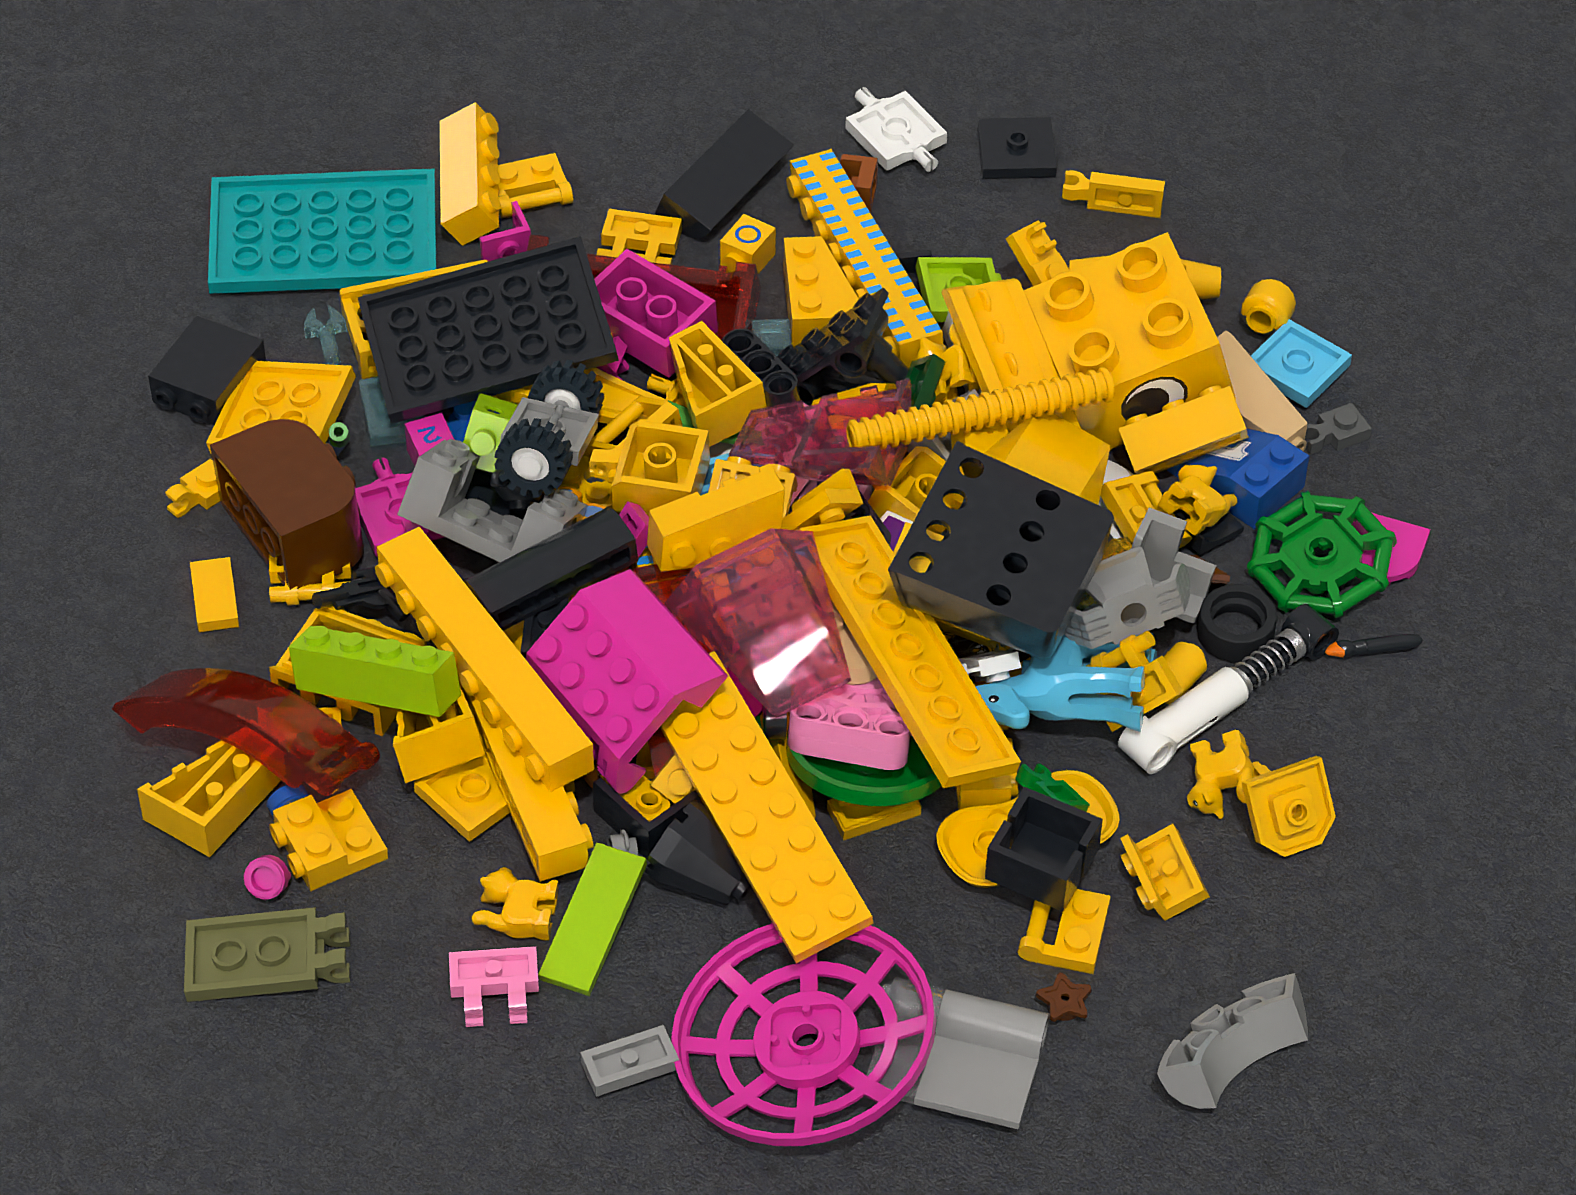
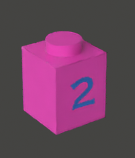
[404,413,455,466]

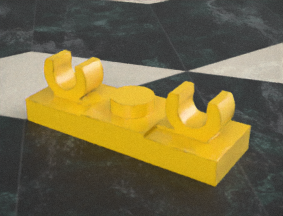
[1006,220,1070,286]

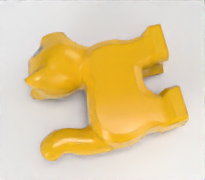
[917,323,980,405]
[1158,465,1237,535]
[1187,730,1254,819]
[471,867,558,940]

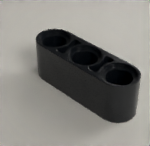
[722,329,802,423]

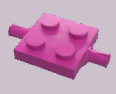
[355,458,444,556]

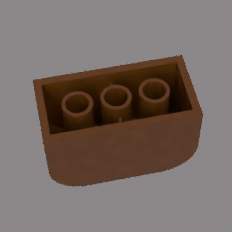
[210,419,364,590]

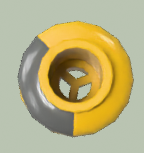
[1241,279,1296,336]

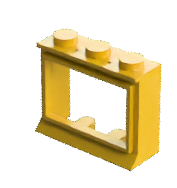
[269,606,427,737]

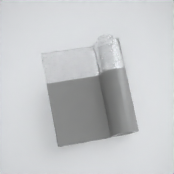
[866,977,1050,1129]

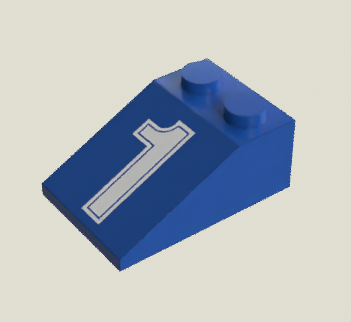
[1166,429,1309,530]

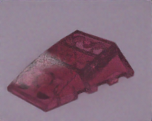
[728,379,911,486]
[664,528,851,718]

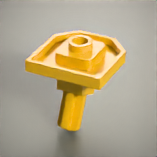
[1241,755,1336,857]

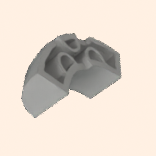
[1157,973,1308,1109]

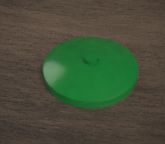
[786,732,942,806]

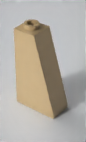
[1217,331,1308,451]

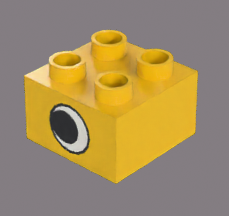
[1023,232,1236,450]

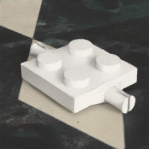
[845,87,947,172]

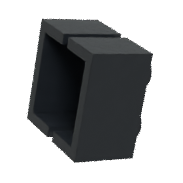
[985,787,1103,911]

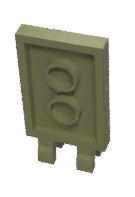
[184,907,350,1002]

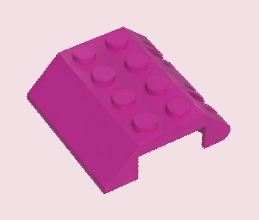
[526,569,728,794]

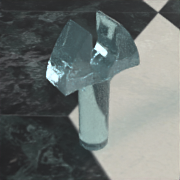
[304,305,347,365]

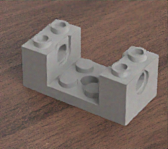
[397,439,588,562]

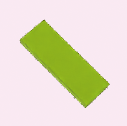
[538,842,647,997]

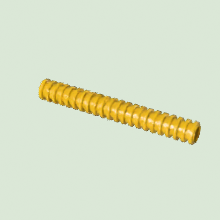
[846,367,1115,455]

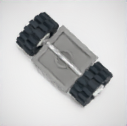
[494,360,604,498]

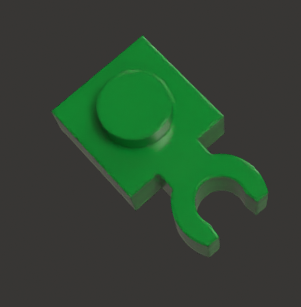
[1015,763,1090,812]

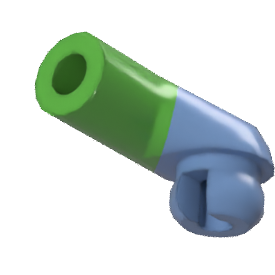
[326,422,350,456]

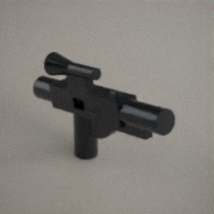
[312,566,410,622]

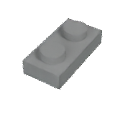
[580,1025,679,1097]

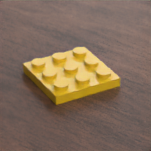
[206,361,356,454]

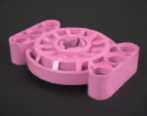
[786,649,912,770]

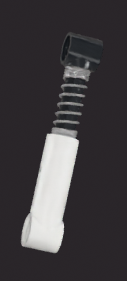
[1118,604,1339,774]

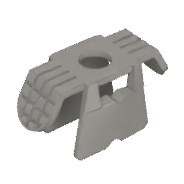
[1064,547,1190,649]

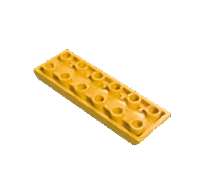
[941,278,1081,432]

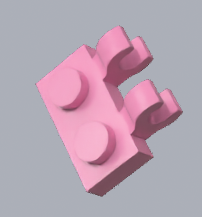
[449,947,539,1027]

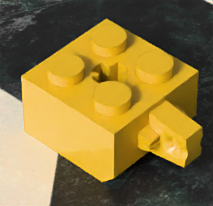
[589,420,710,516]
[858,446,956,536]

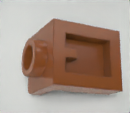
[840,154,878,213]

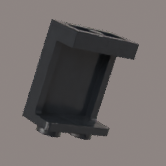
[148,316,266,425]

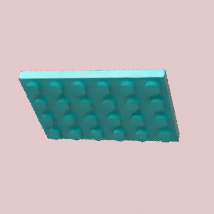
[208,168,437,294]

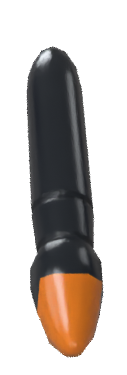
[1325,634,1423,658]

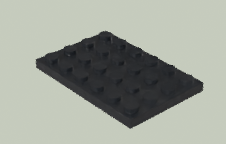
[358,236,619,424]

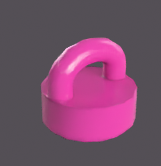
[244,855,292,900]

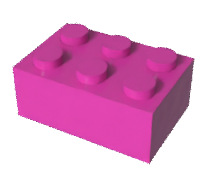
[594,249,718,378]

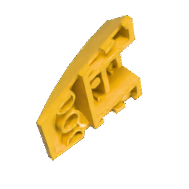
[947,412,1111,505]

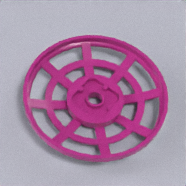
[671,923,936,1146]

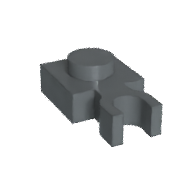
[1305,403,1372,455]

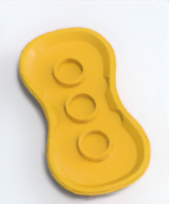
[936,770,1120,888]

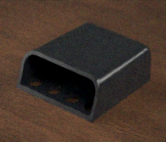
[888,441,1114,660]

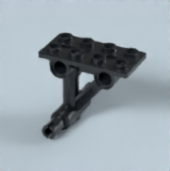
[777,288,948,460]

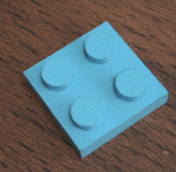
[1251,319,1352,408]

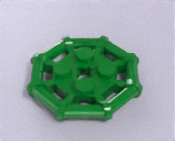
[1247,491,1397,618]

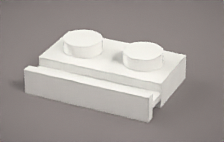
[959,650,1021,683]

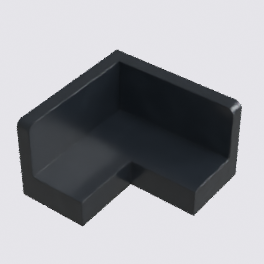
[593,778,700,860]

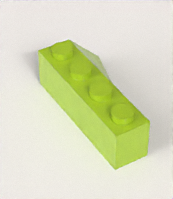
[289,626,461,717]

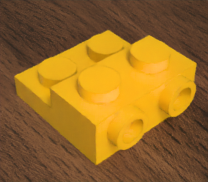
[269,789,388,891]

